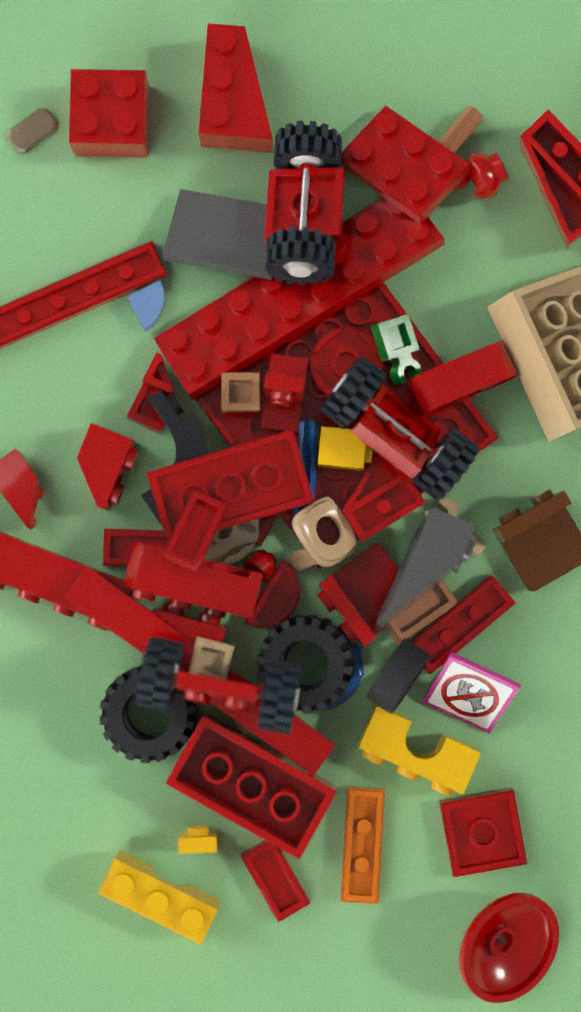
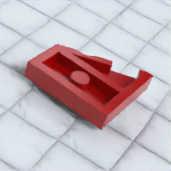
[342,452,426,543]

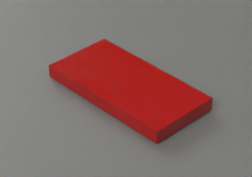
[146,429,315,543]

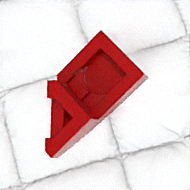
[127,352,176,435]
[0,448,44,530]

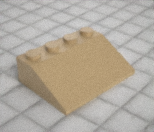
[487,266,581,442]

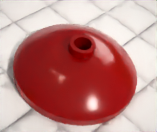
[459,892,559,1003]

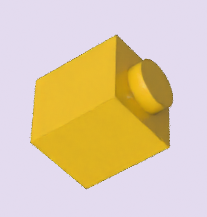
[317,426,373,471]

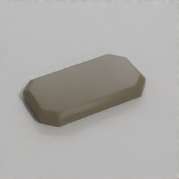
[8,108,57,153]

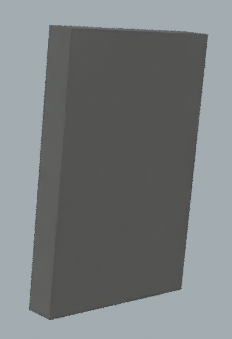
[162,189,273,280]

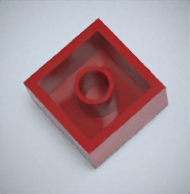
[69,69,150,157]

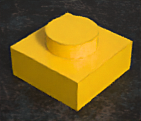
[178,825,218,854]

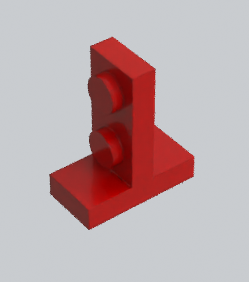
[261,353,308,434]

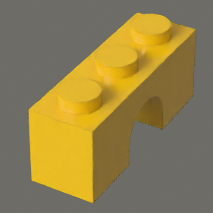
[357,703,481,796]
[98,850,220,945]

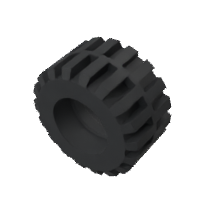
[256,615,355,714]
[99,665,198,763]

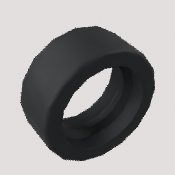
[367,638,430,714]

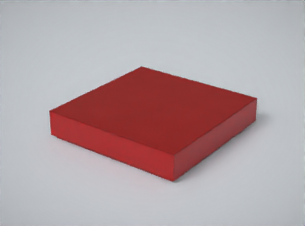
[439,788,527,878]

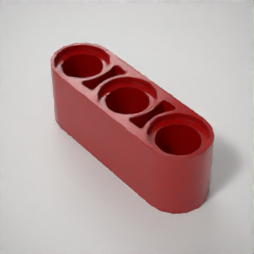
[408,341,519,416]

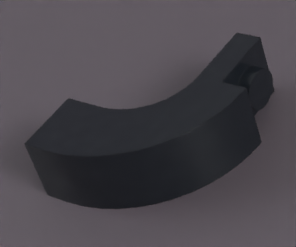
[141,390,208,527]

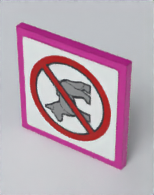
[422,652,521,734]

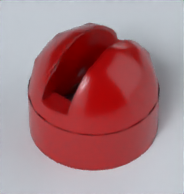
[243,550,276,583]

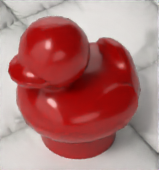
[453,152,509,199]

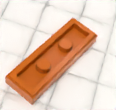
[340,786,385,904]

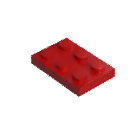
[341,105,470,224]

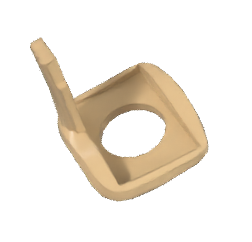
[287,497,357,573]

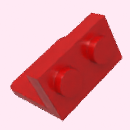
[317,544,399,646]

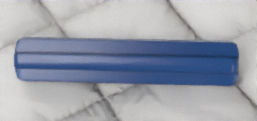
[293,420,319,518]

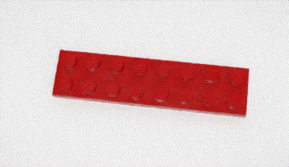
[153,197,445,400]

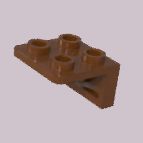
[492,489,581,591]

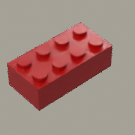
[165,711,337,860]

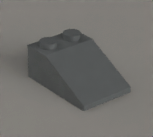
[373,506,475,630]

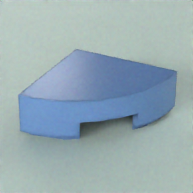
[127,280,165,331]

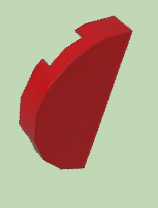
[244,559,300,628]

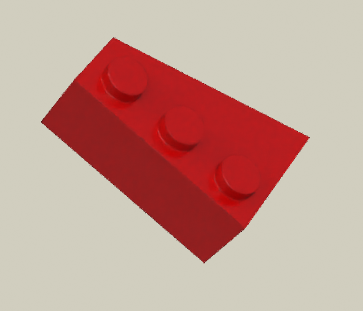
[198,23,273,153]
[519,109,581,249]
[122,541,263,619]

